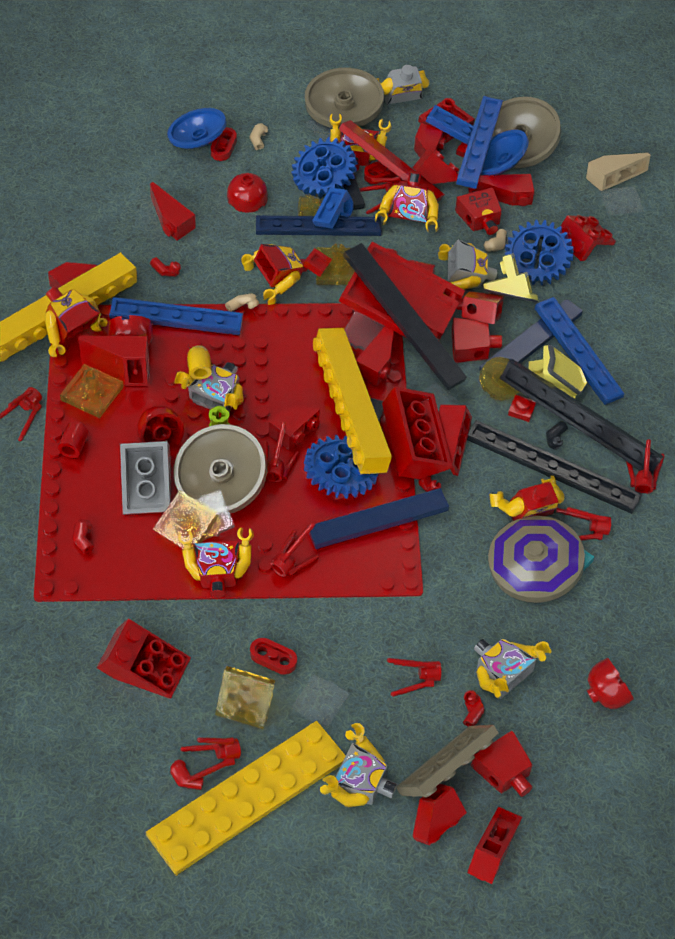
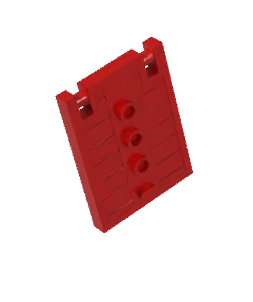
[338,242,465,341]

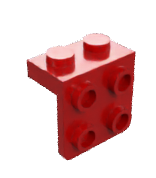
[560,215,616,261]

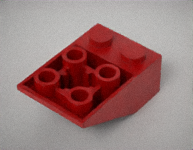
[78,335,149,386]
[97,618,191,699]

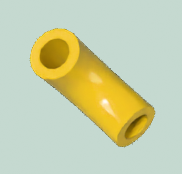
[187,345,212,380]

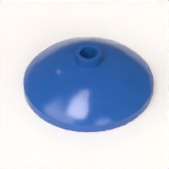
[167,108,227,149]
[481,130,529,175]

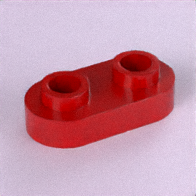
[211,127,237,161]
[364,161,397,184]
[250,638,297,675]

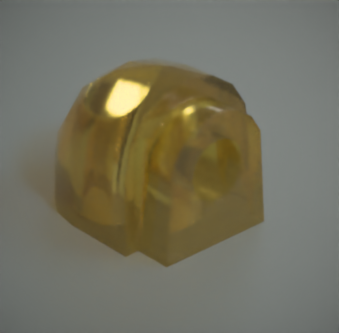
[298,194,322,216]

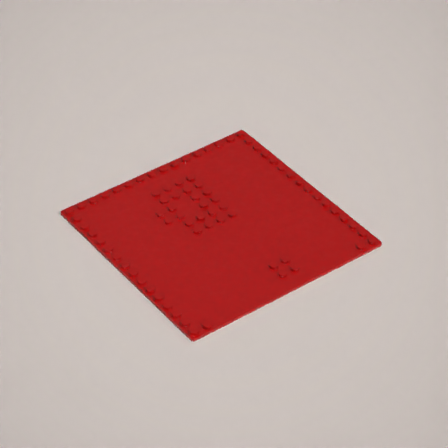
[34,303,423,602]

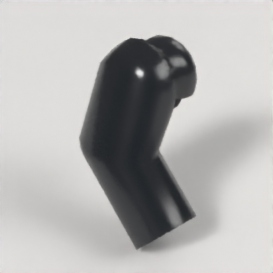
[546,421,568,449]

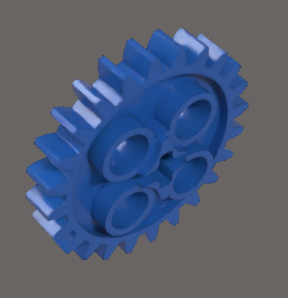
[291,137,358,199]
[505,220,573,286]
[304,435,379,499]

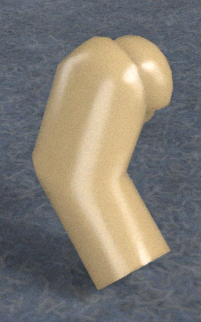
[250,123,268,150]
[484,229,507,252]
[225,293,259,312]

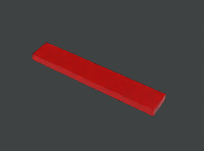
[339,120,445,202]

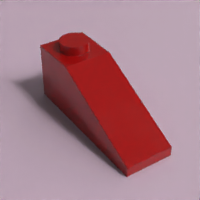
[468,174,534,206]
[150,182,196,241]
[356,326,394,386]
[439,405,472,476]
[467,807,522,884]

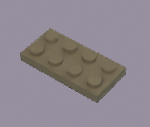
[396,725,499,797]

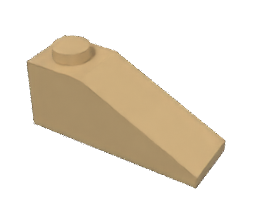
[586,153,651,191]

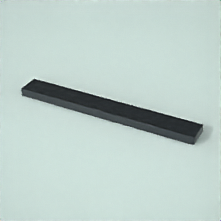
[343,243,467,390]
[499,359,663,475]
[467,420,642,514]

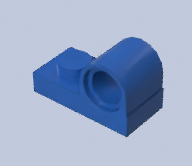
[312,188,354,229]

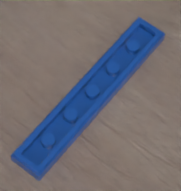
[456,96,503,189]
[109,297,243,335]
[534,297,624,405]

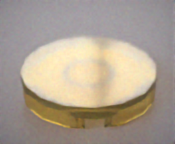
[479,357,519,401]

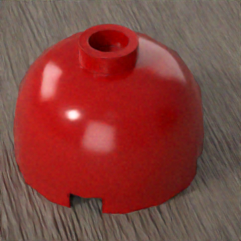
[227,173,268,213]
[109,315,153,345]
[137,406,184,447]
[586,658,634,709]

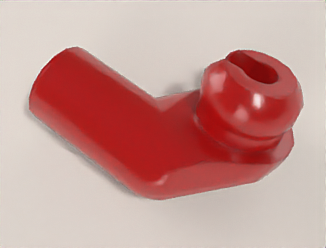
[150,257,181,277]
[419,475,441,492]
[72,519,94,554]
[463,690,485,727]
[170,760,204,790]

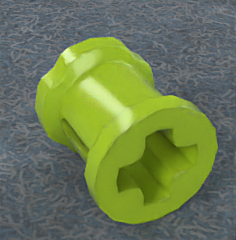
[209,406,229,426]

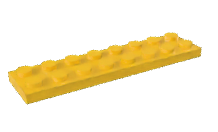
[146,721,346,875]

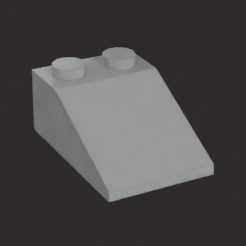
[120,441,171,515]

